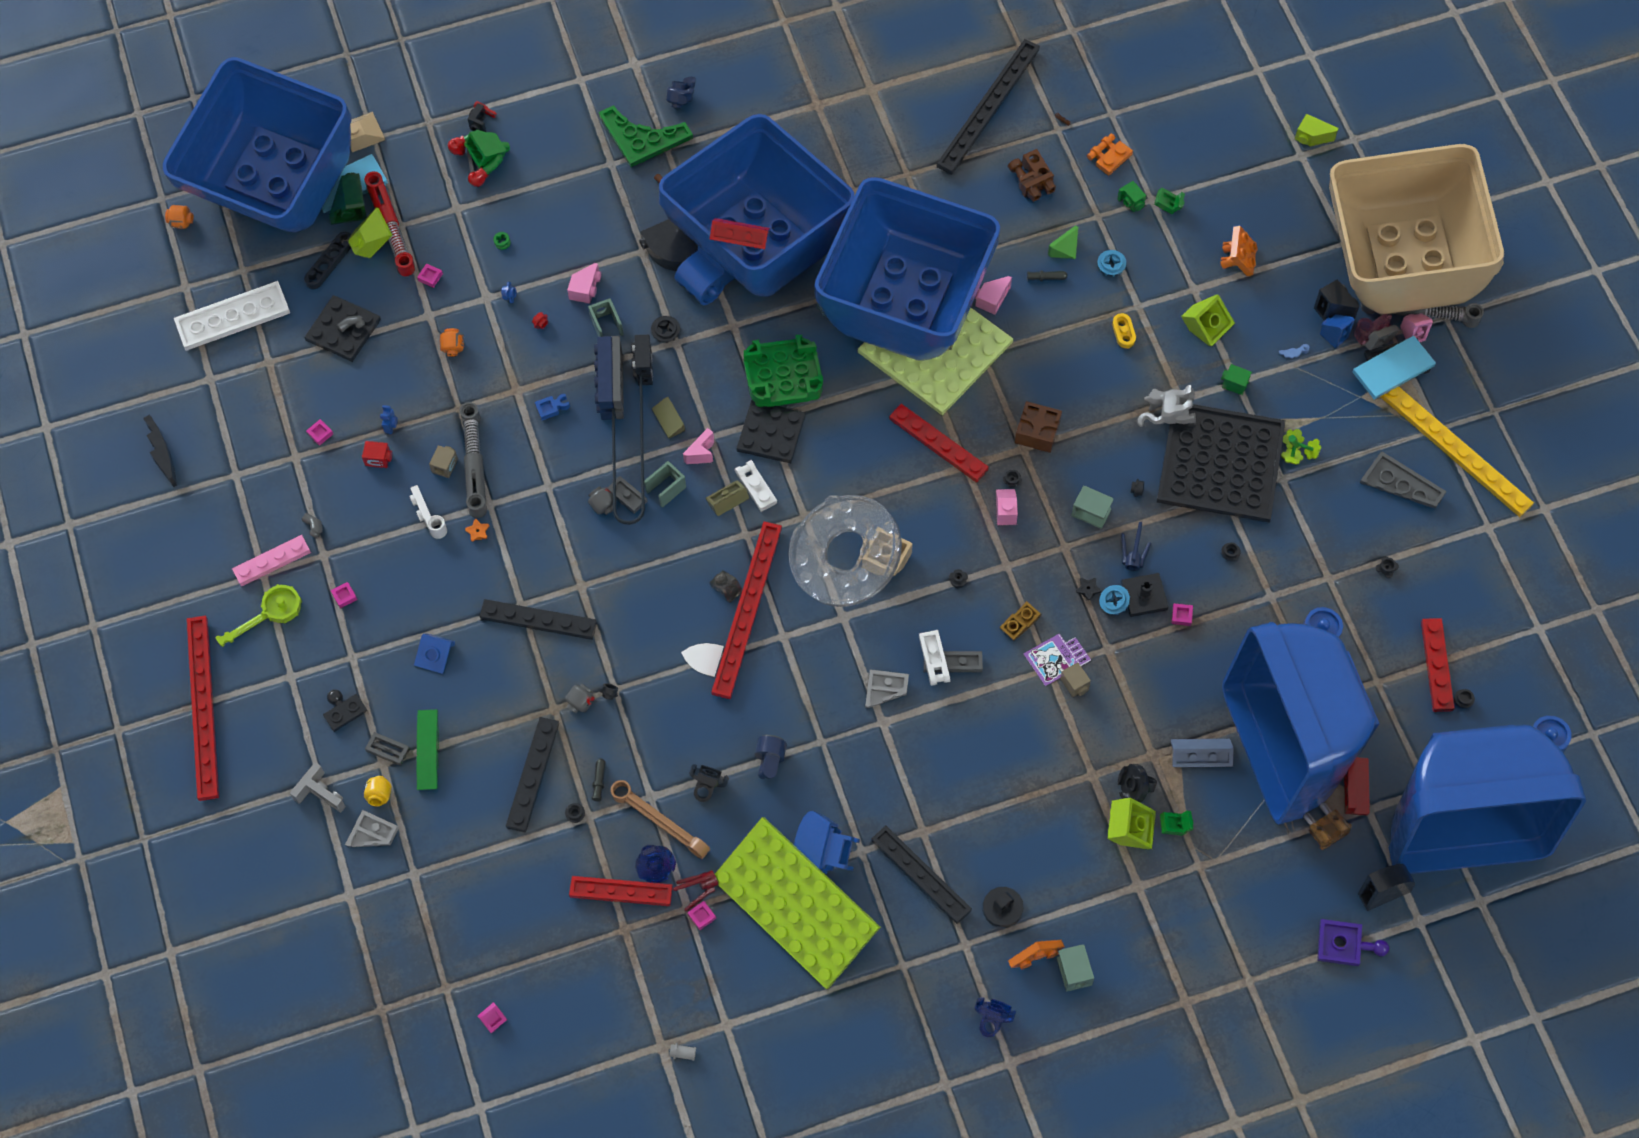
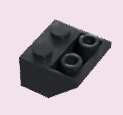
[1314,279,1360,321]

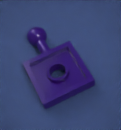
[1317,919,1389,966]

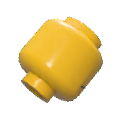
[364,776,392,807]

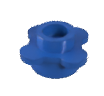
[501,282,517,303]

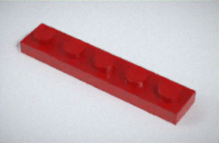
[1421,618,1454,712]
[569,876,673,906]

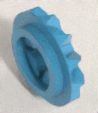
[1097,250,1126,277]
[1099,585,1130,615]

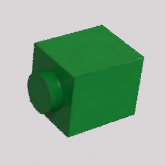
[1221,364,1252,396]

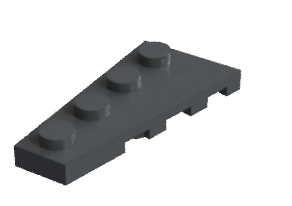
[1360,451,1447,508]

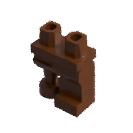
[1008,149,1056,202]

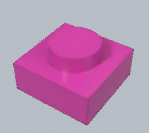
[417,264,443,288]
[306,419,333,446]
[330,582,357,609]
[1171,603,1193,626]
[687,901,716,930]
[478,1003,507,1033]

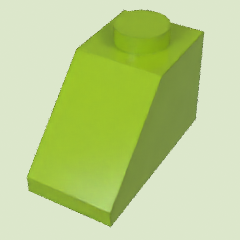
[1295,114,1339,147]

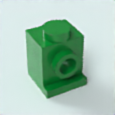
[1117,181,1146,212]

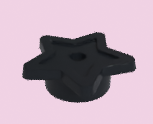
[1076,578,1101,600]

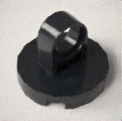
[689,764,729,802]
[1118,764,1157,803]
[983,887,1024,928]

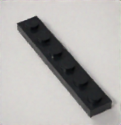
[480,599,597,640]
[506,717,559,833]
[871,825,972,924]

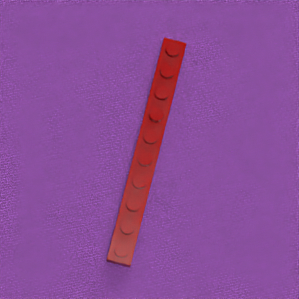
[711,521,782,699]
[187,616,219,801]

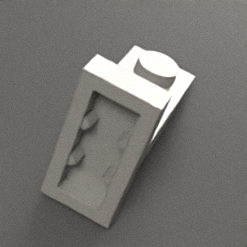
[290,763,346,813]

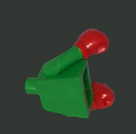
[447,130,510,187]

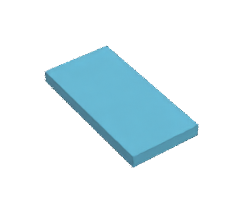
[322,154,388,213]
[1352,335,1436,400]

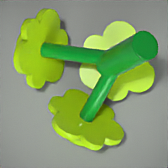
[1281,429,1321,465]

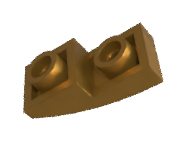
[1000,601,1041,641]

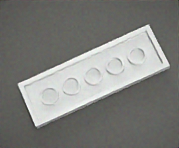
[174,281,290,351]

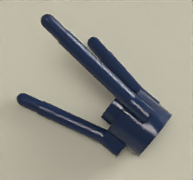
[1121,522,1151,571]

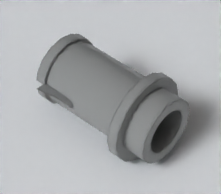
[669,1043,696,1061]

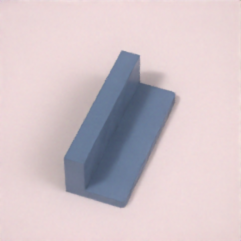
[1171,739,1234,767]

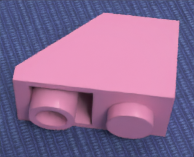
[567,263,601,304]

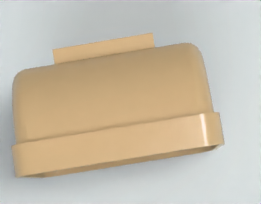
[1329,144,1504,314]

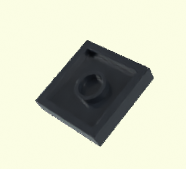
[1121,573,1169,617]

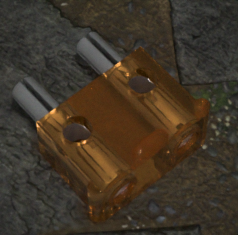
[1304,803,1352,850]

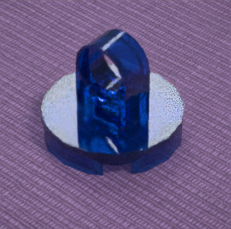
[635,845,676,883]
[974,997,1016,1038]

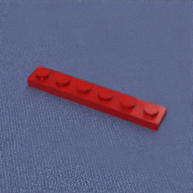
[889,403,989,483]

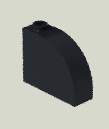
[639,219,698,271]
[1358,864,1415,911]

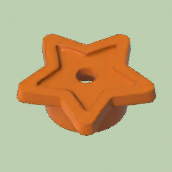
[465,519,489,542]

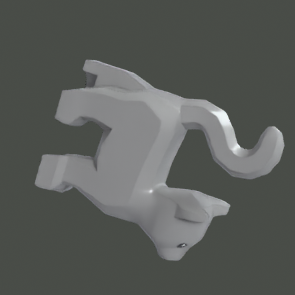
[1137,385,1196,427]

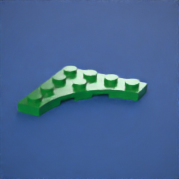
[598,105,693,167]

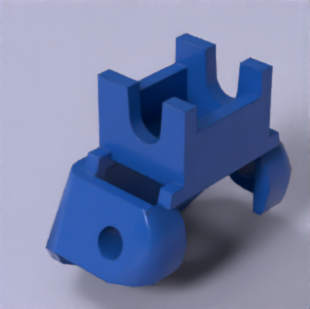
[794,811,860,874]

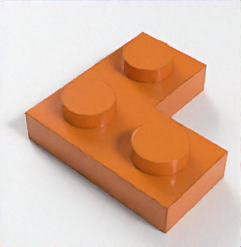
[1008,940,1065,969]

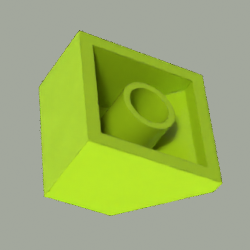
[1107,798,1156,849]

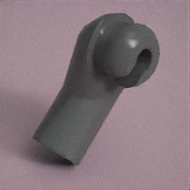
[337,315,365,332]
[302,513,323,538]

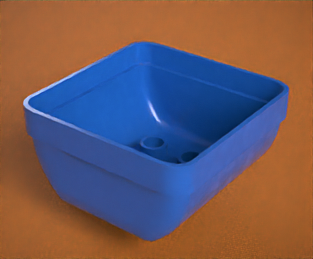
[163,57,351,233]
[659,114,854,306]
[814,177,1000,361]
[1222,607,1380,825]
[1388,716,1586,874]

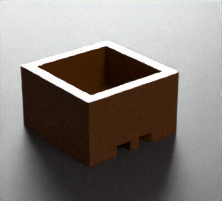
[1015,401,1062,453]

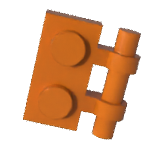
[1087,133,1133,176]

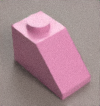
[975,276,1012,315]
[1400,313,1433,342]
[996,489,1018,525]

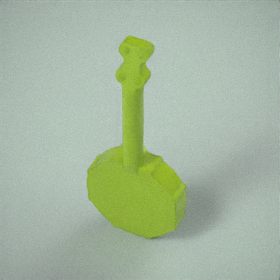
[216,584,302,647]

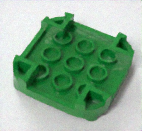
[744,334,823,407]

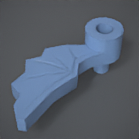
[1279,344,1310,359]

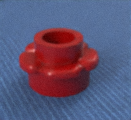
[532,312,548,329]

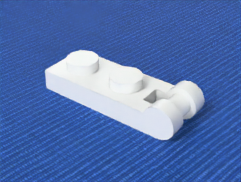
[735,460,777,512]
[919,630,950,686]

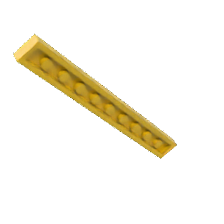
[1380,386,1534,517]

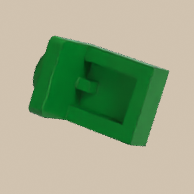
[1154,188,1185,214]
[1160,810,1193,836]

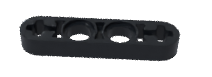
[304,231,351,290]

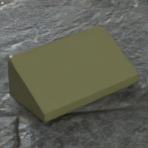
[652,397,685,439]
[706,480,749,516]

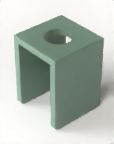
[588,298,624,337]
[644,461,686,507]
[1071,485,1113,529]
[1057,944,1094,992]

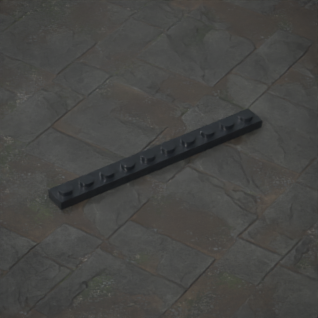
[937,39,1040,175]

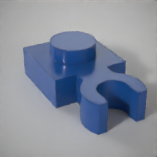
[535,394,570,420]
[380,405,398,434]

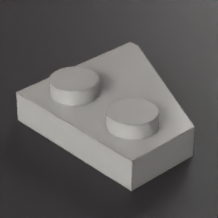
[865,670,909,708]
[345,810,399,847]

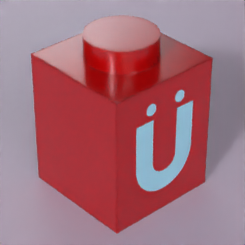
[362,441,392,468]

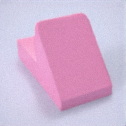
[683,428,714,464]

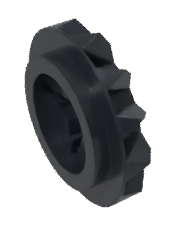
[651,316,680,343]

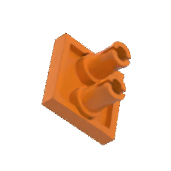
[1221,226,1258,276]

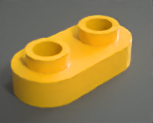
[1112,313,1136,348]

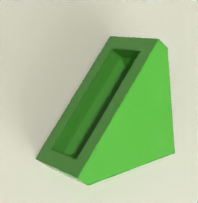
[1048,225,1078,259]

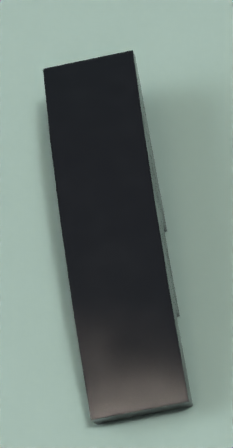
[143,414,177,487]

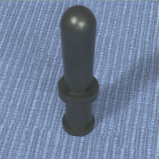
[1027,270,1068,281]
[591,758,606,802]

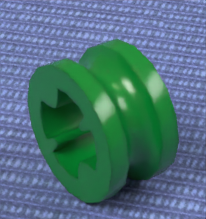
[493,232,511,250]

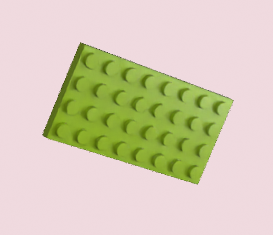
[715,817,881,989]

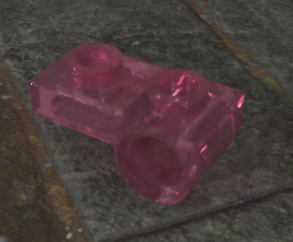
[1354,314,1392,345]

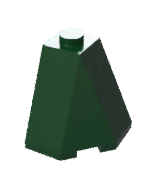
[329,172,367,225]

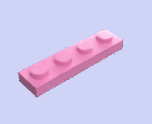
[232,535,311,587]

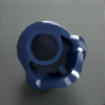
[666,76,696,108]

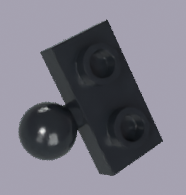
[323,689,367,732]

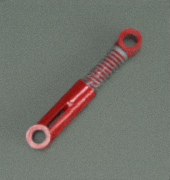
[364,171,415,277]

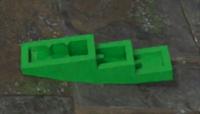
[417,709,439,790]

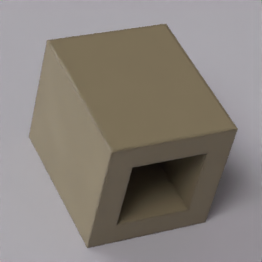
[429,445,458,478]
[1060,662,1091,697]

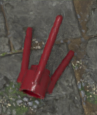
[673,870,718,912]

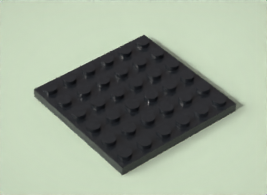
[1157,403,1286,523]

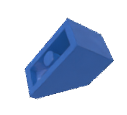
[1320,314,1355,348]

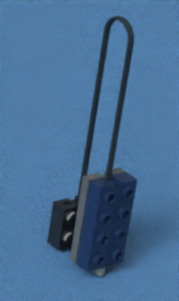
[594,334,653,525]

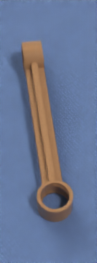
[611,780,710,859]

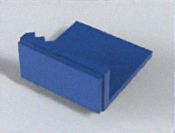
[414,633,455,674]

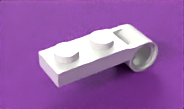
[410,485,447,539]

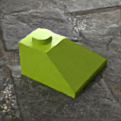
[348,208,392,258]
[1181,294,1235,346]

